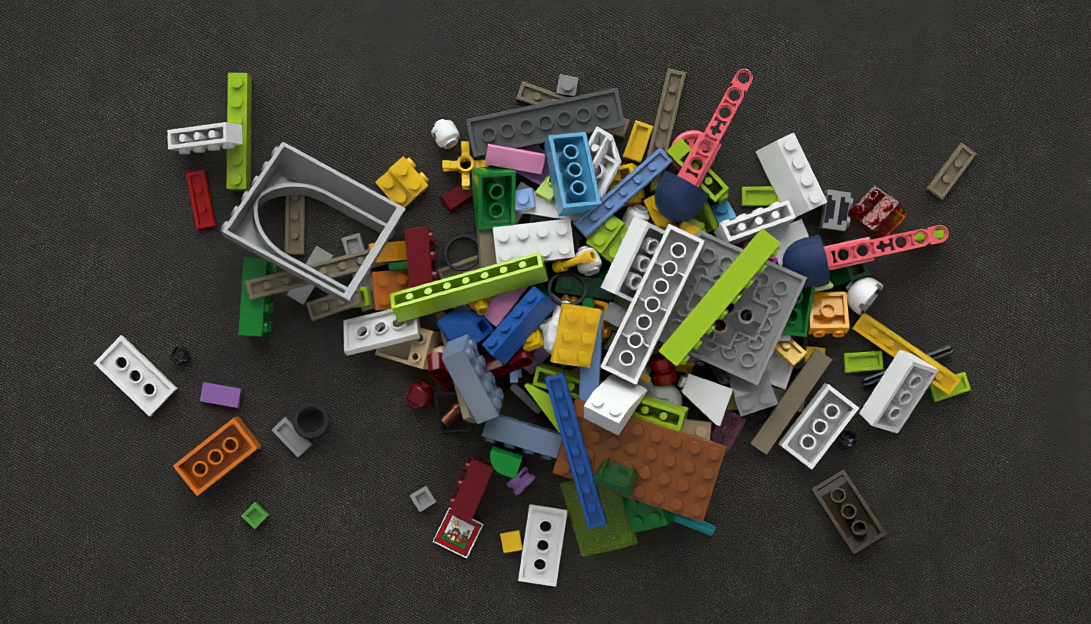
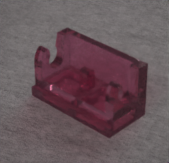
[710,408,746,453]

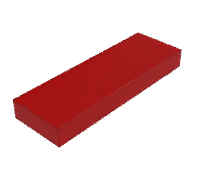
[186,170,217,230]

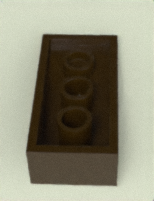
[811,469,887,558]

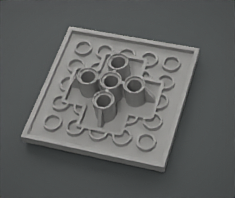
[659,230,807,385]

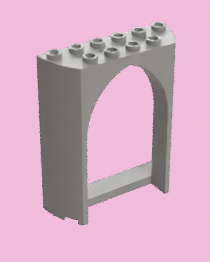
[220,142,405,305]

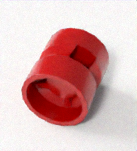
[648,353,678,386]

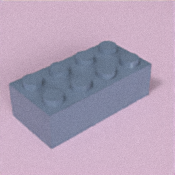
[442,334,504,424]
[482,414,562,460]

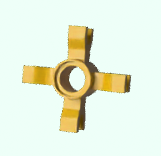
[442,141,489,190]

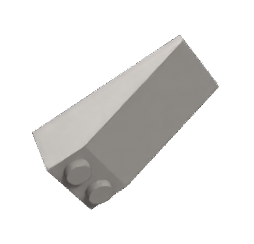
[726,369,778,416]

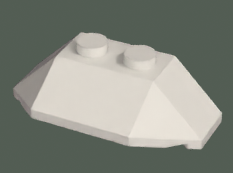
[588,127,622,198]

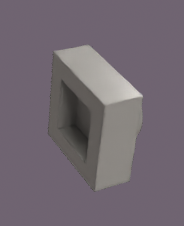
[556,74,578,97]
[410,485,436,512]

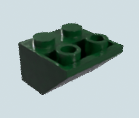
[829,238,870,286]

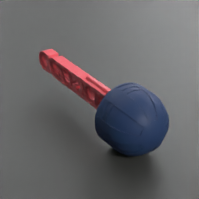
[655,69,753,222]
[782,225,949,287]

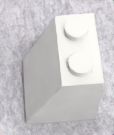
[677,373,733,426]

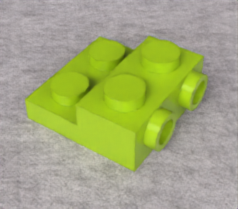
[585,215,628,264]

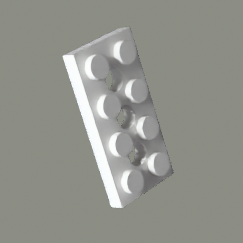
[344,309,420,356]
[94,335,178,416]
[518,504,568,586]

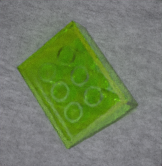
[560,480,638,557]

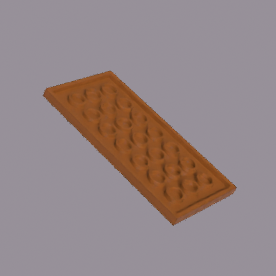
[553,398,727,522]

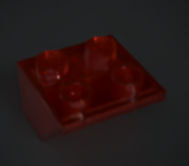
[848,186,908,242]

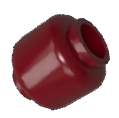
[406,380,434,410]

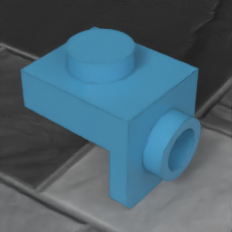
[710,200,736,225]

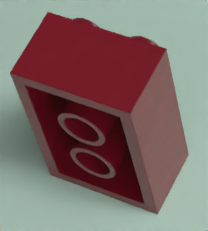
[404,227,439,288]
[448,456,494,522]

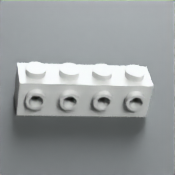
[167,122,243,154]
[714,200,796,245]

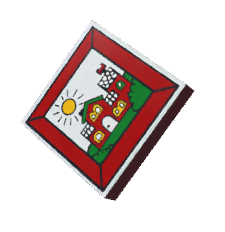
[433,507,484,558]

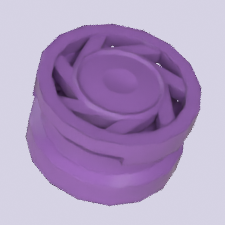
[506,466,535,496]

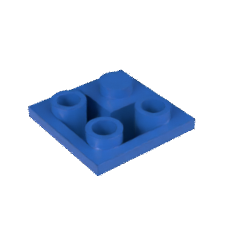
[436,305,494,343]

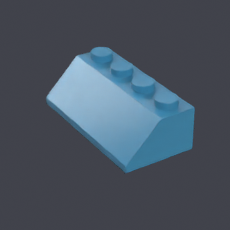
[544,132,601,217]

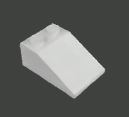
[584,373,647,435]

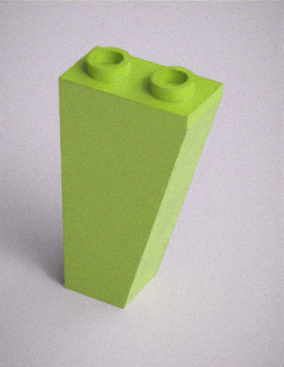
[667,138,729,205]

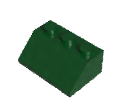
[555,260,613,300]

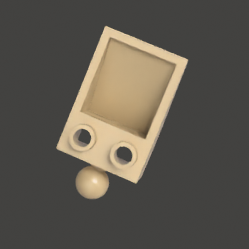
[375,322,445,370]

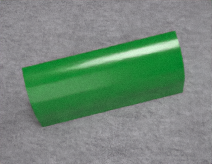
[490,443,523,479]

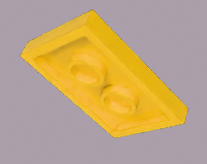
[551,303,601,368]

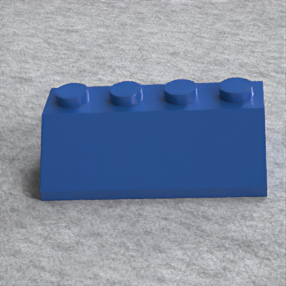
[482,284,557,364]

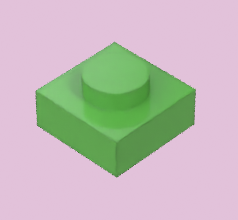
[241,501,270,529]

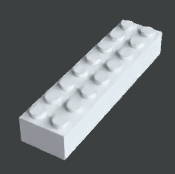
[601,224,705,384]

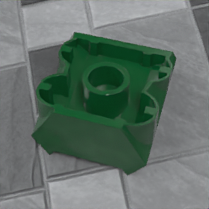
[592,457,638,497]

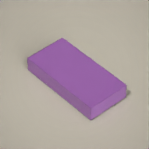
[200,382,242,408]

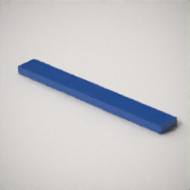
[545,372,608,530]

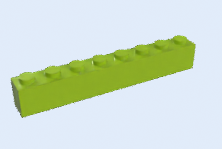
[659,228,781,366]
[390,252,548,323]
[532,363,689,431]

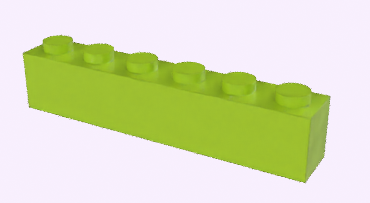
[227,73,252,191]

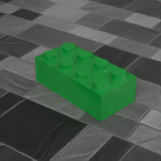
[238,257,277,337]
[621,495,675,533]

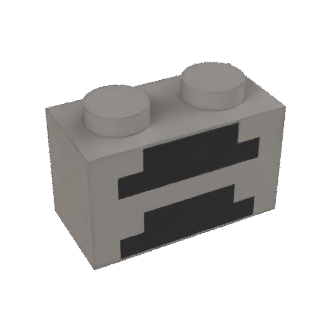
[819,189,853,232]

